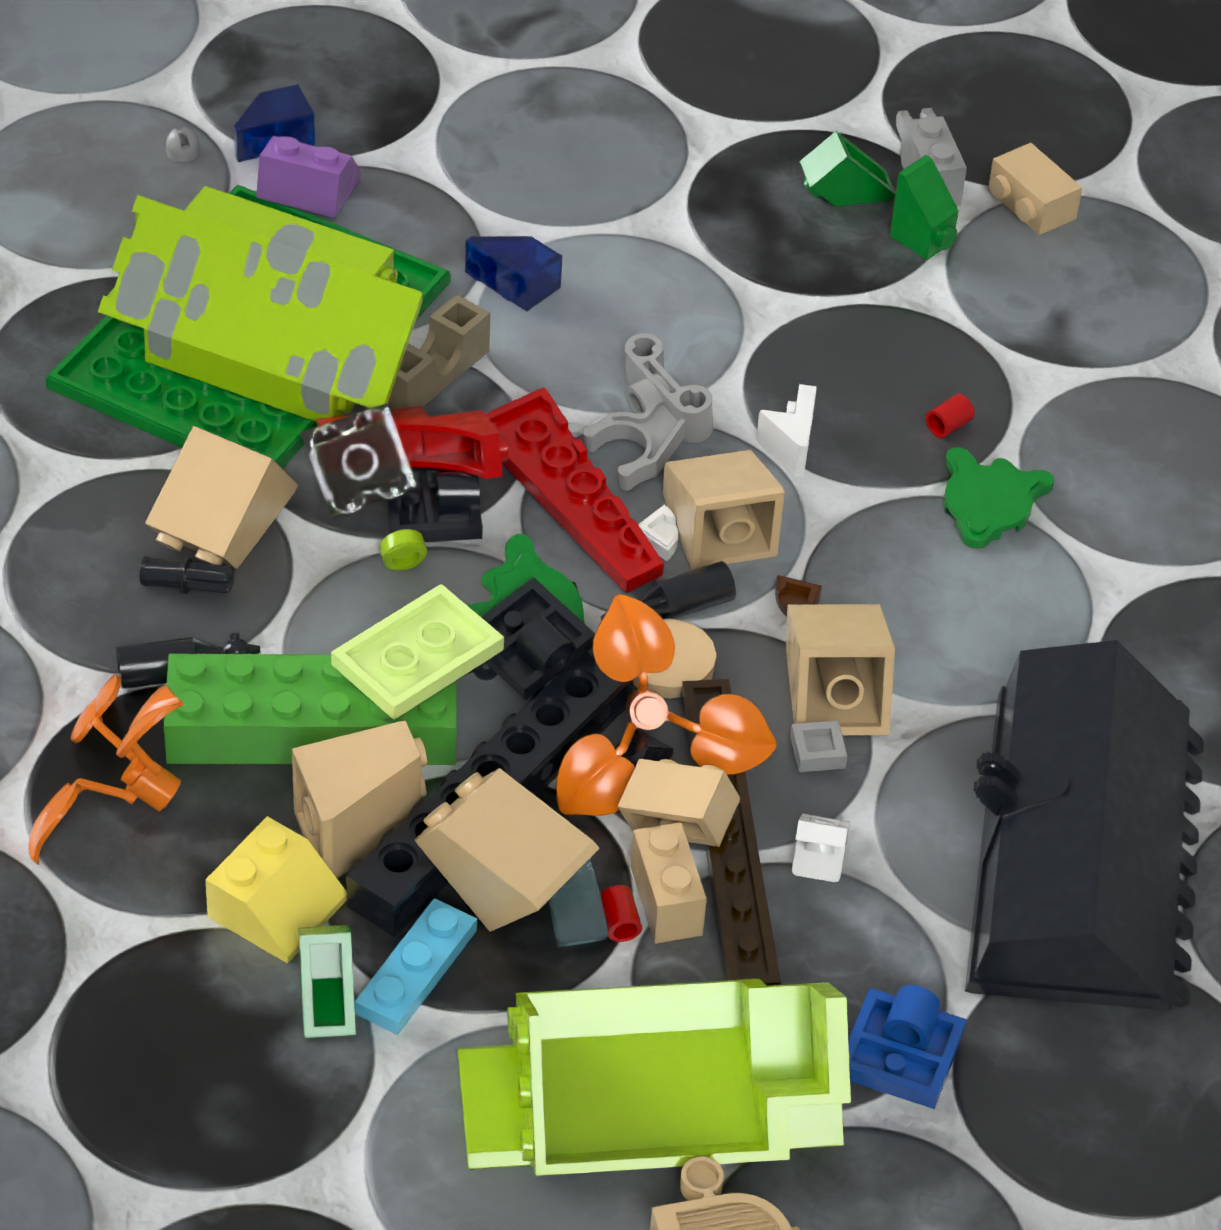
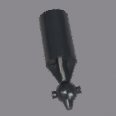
[601,561,736,621]
[116,633,261,689]

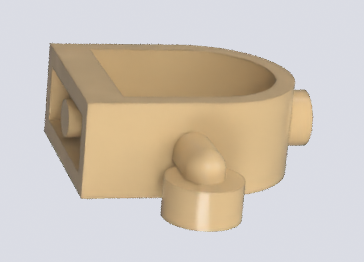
[650,1157,800,1230]

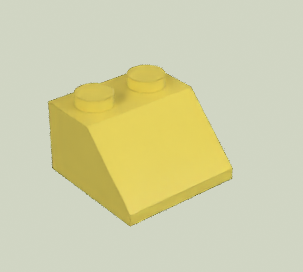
[205,816,347,964]

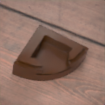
[775,575,822,617]

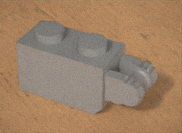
[896,108,967,206]

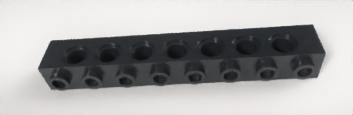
[346,648,634,937]

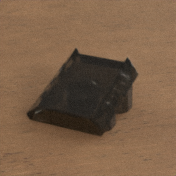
[301,403,418,517]

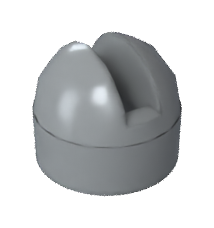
[166,127,199,163]

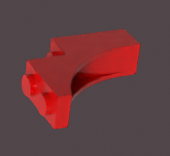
[316,406,508,479]

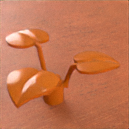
[556,594,777,816]
[28,674,184,865]

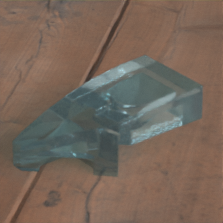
[549,859,609,947]

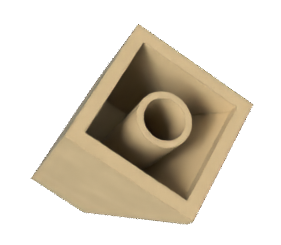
[145,426,298,569]
[662,450,785,570]
[786,604,895,735]
[292,720,427,879]
[414,768,600,932]

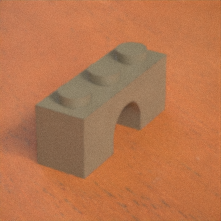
[385,294,490,410]

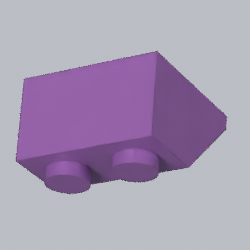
[256,136,361,218]

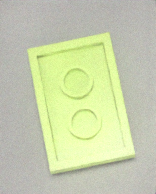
[331,584,504,720]

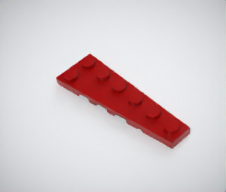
[485,387,664,593]

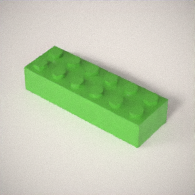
[164,654,457,765]

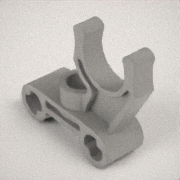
[583,333,713,491]

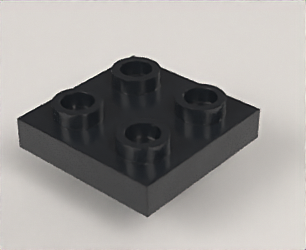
[384,467,483,542]
[481,577,595,700]

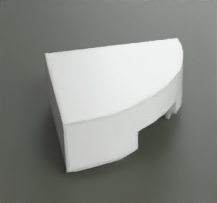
[638,505,679,561]

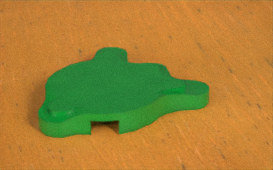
[943,447,1054,549]
[467,533,585,624]

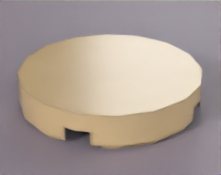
[633,619,717,699]

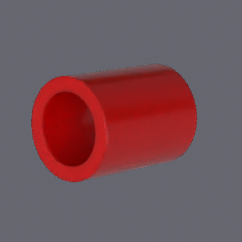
[925,394,975,438]
[598,885,642,942]

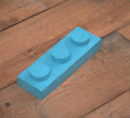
[354,898,477,1035]

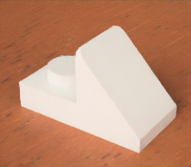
[756,384,817,478]
[792,813,850,882]

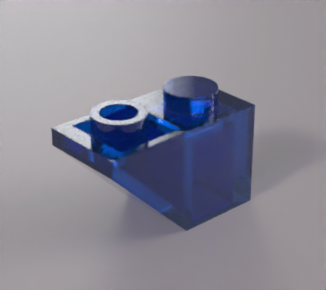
[234,84,315,162]
[465,236,562,311]

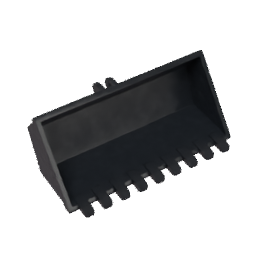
[965,640,1204,1010]

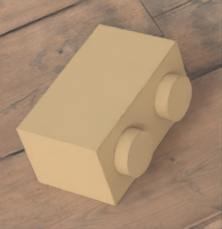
[988,143,1083,235]
[617,759,740,847]
[630,822,707,944]

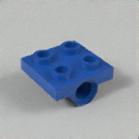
[848,985,967,1109]

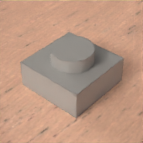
[790,720,847,772]

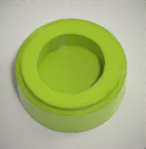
[379,529,427,571]

